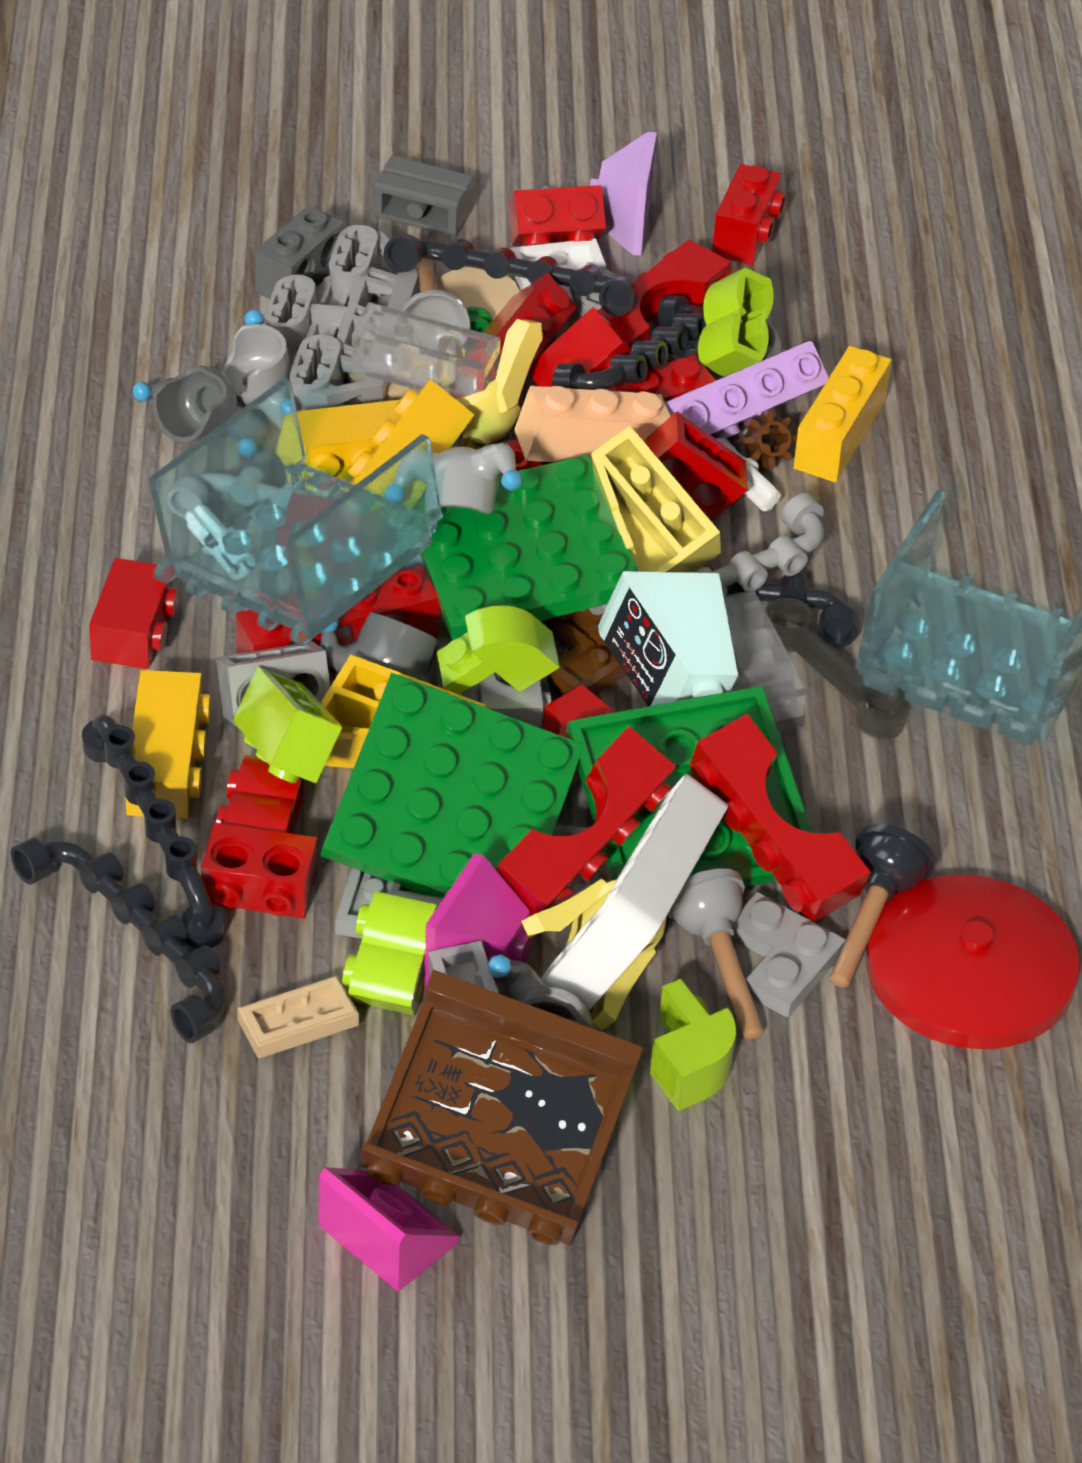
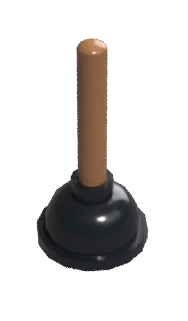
[830,824,936,988]

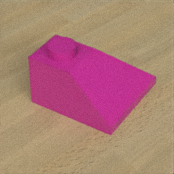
[423,853,534,994]

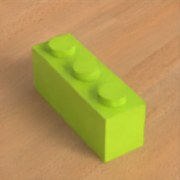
[233,666,343,783]

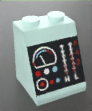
[598,571,738,706]

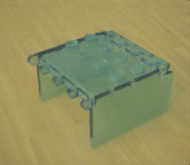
[148,378,443,646]
[855,490,1082,745]

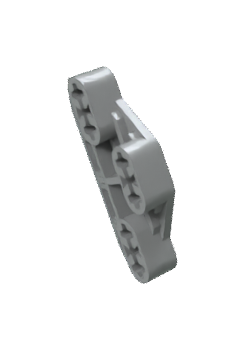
[265,225,419,411]

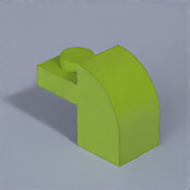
[437,606,560,695]
[650,979,736,1112]

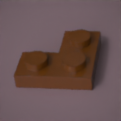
[546,609,627,695]

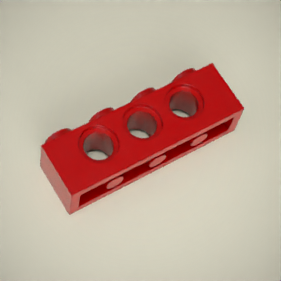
[236,565,439,677]

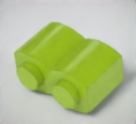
[698,267,774,377]
[342,891,438,1016]

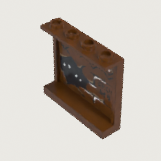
[359,969,643,1245]

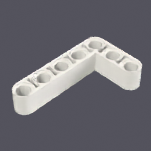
[541,773,728,1010]

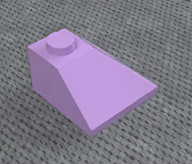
[590,131,657,256]

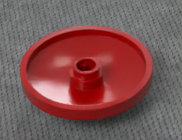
[866,874,1079,1049]

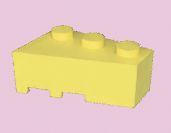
[591,425,721,573]

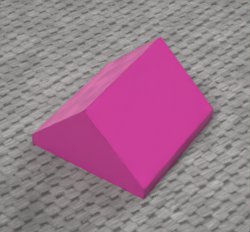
[318,1167,461,1292]

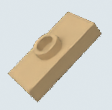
[237,975,359,1059]

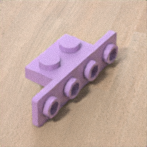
[665,341,829,439]

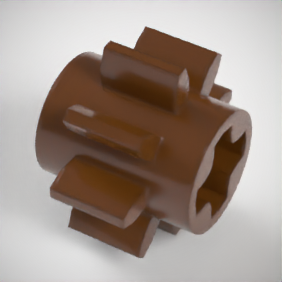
[737,410,797,470]

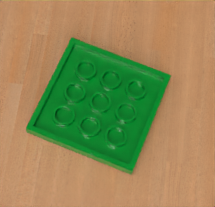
[404,455,639,641]
[320,672,584,898]
[566,686,812,887]

